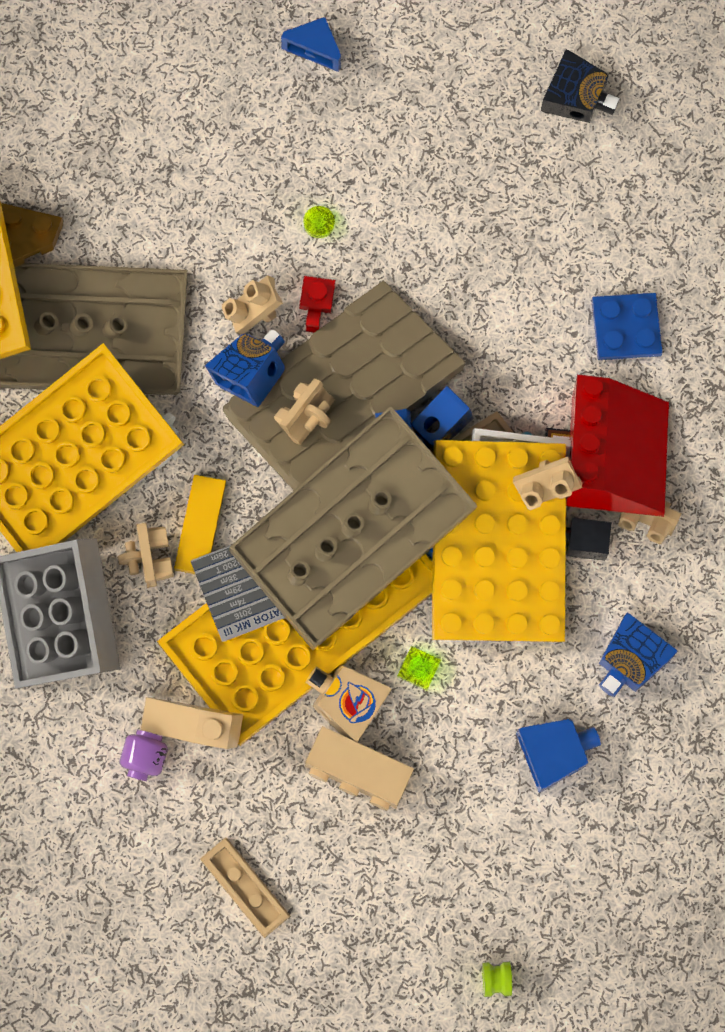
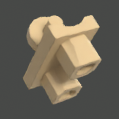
[222,275,283,335]
[274,378,335,445]
[513,457,582,510]
[618,501,682,545]
[117,523,174,588]

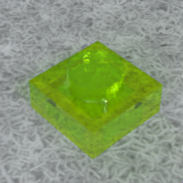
[397,646,441,691]

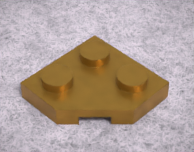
[1,203,63,268]

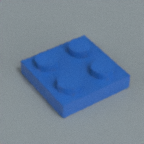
[591,293,662,360]

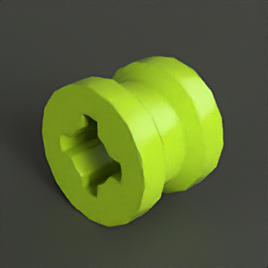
[482,961,512,997]

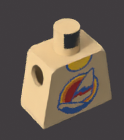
[305,666,392,742]

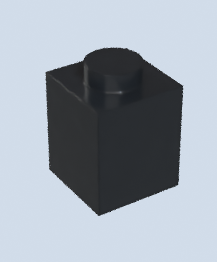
[566,518,612,561]

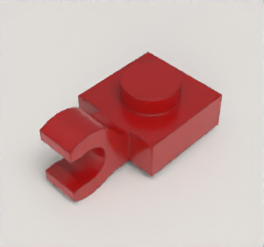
[299,276,336,333]

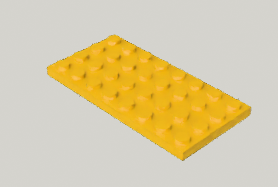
[157,554,432,746]

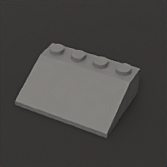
[0,538,120,689]

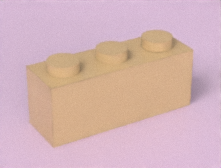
[305,726,414,811]

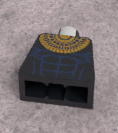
[541,49,620,123]

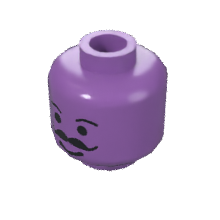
[119,730,168,782]

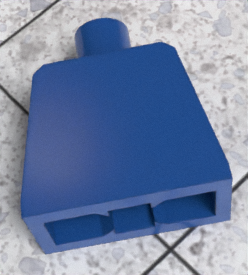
[516,719,601,793]

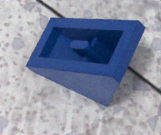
[281,17,341,72]

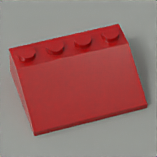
[566,374,669,517]

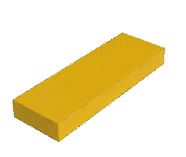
[174,475,226,574]

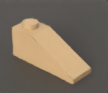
[141,697,243,749]

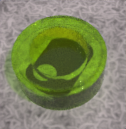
[303,206,335,238]

